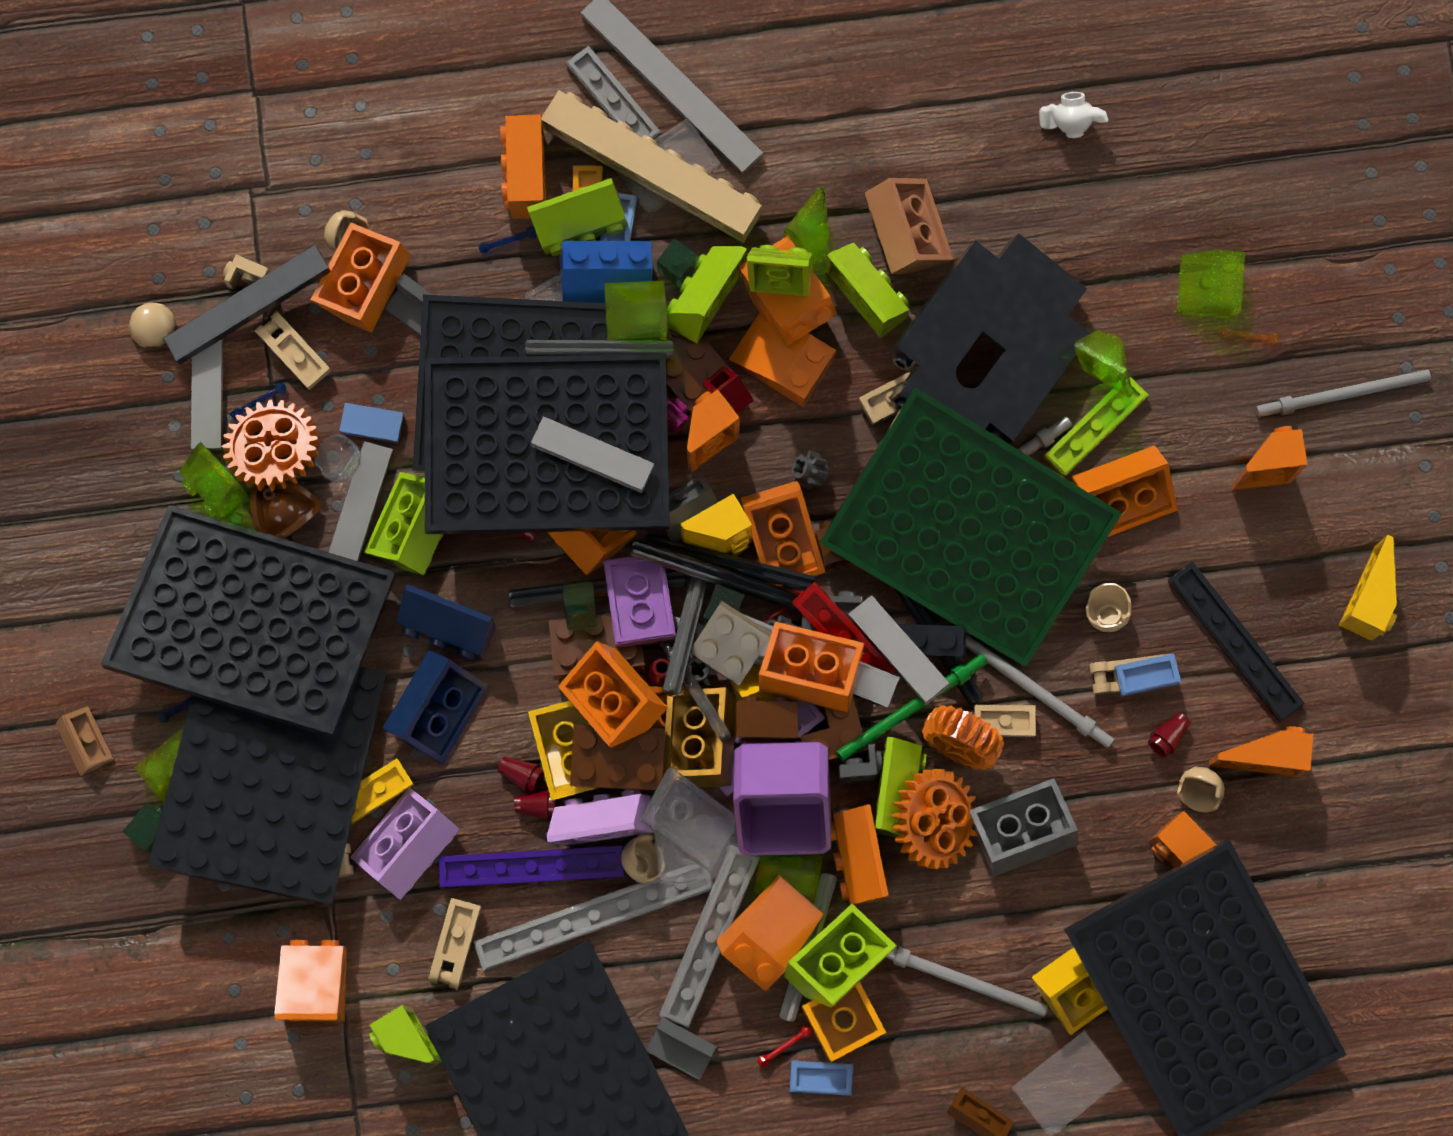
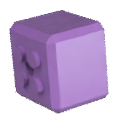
[734,742,831,856]

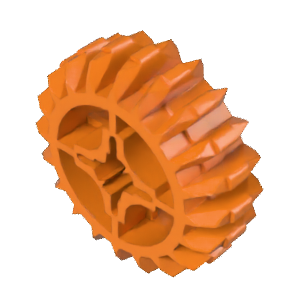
[922,705,1004,770]

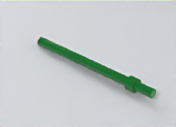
[835,654,988,762]

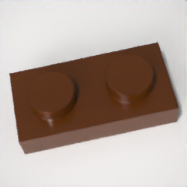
[946,1087,1014,1136]

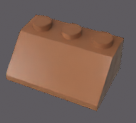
[865,178,954,274]

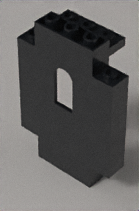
[887,233,1091,444]

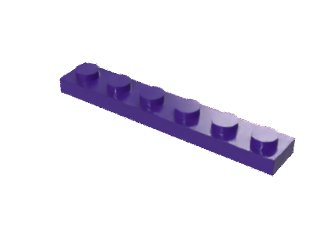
[439,846,624,888]

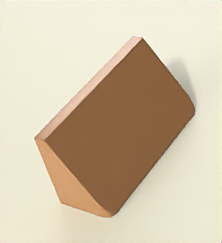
[56,706,114,776]

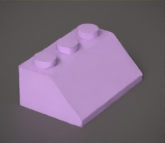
[350,788,460,900]
[547,790,655,845]

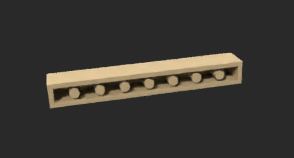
[541,90,762,243]

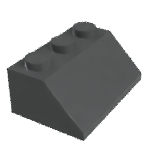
[969,778,1079,877]

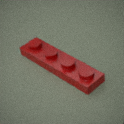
[792,582,896,674]

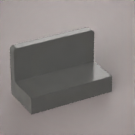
[385,273,433,336]
[665,475,718,542]
[646,1017,717,1079]

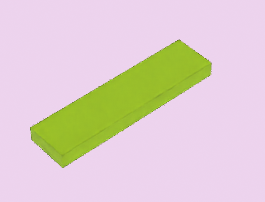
[1044,375,1149,478]

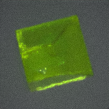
[783,186,830,265]
[604,281,667,341]
[1074,330,1133,398]

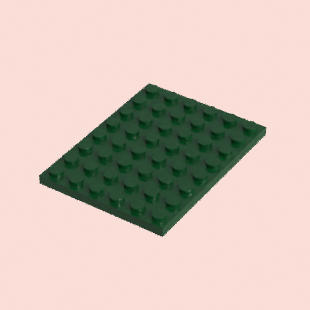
[819,387,1122,667]

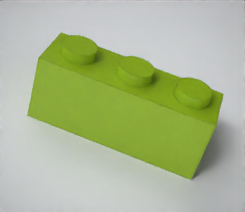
[527,178,629,256]
[825,242,910,339]
[665,246,747,343]
[364,472,443,575]
[874,737,927,837]
[784,904,897,1007]
[369,1005,442,1065]

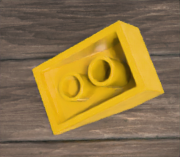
[1339,535,1397,641]
[528,701,597,801]

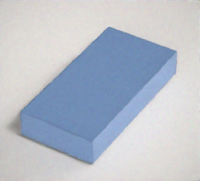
[339,403,404,444]
[1114,653,1181,697]
[790,1061,853,1096]

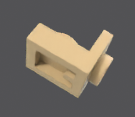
[223,254,270,290]

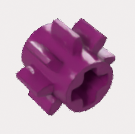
[667,397,689,434]

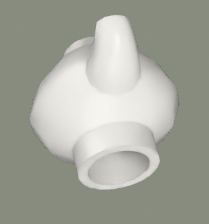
[1039,92,1109,138]

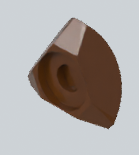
[251,480,321,539]

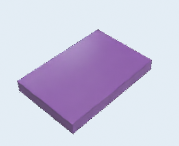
[603,556,676,648]

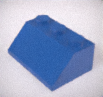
[560,241,653,305]

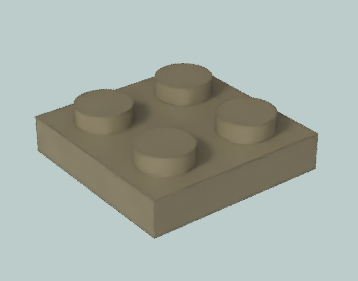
[691,601,771,685]

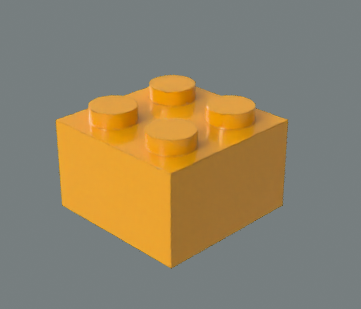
[801,982,886,1062]

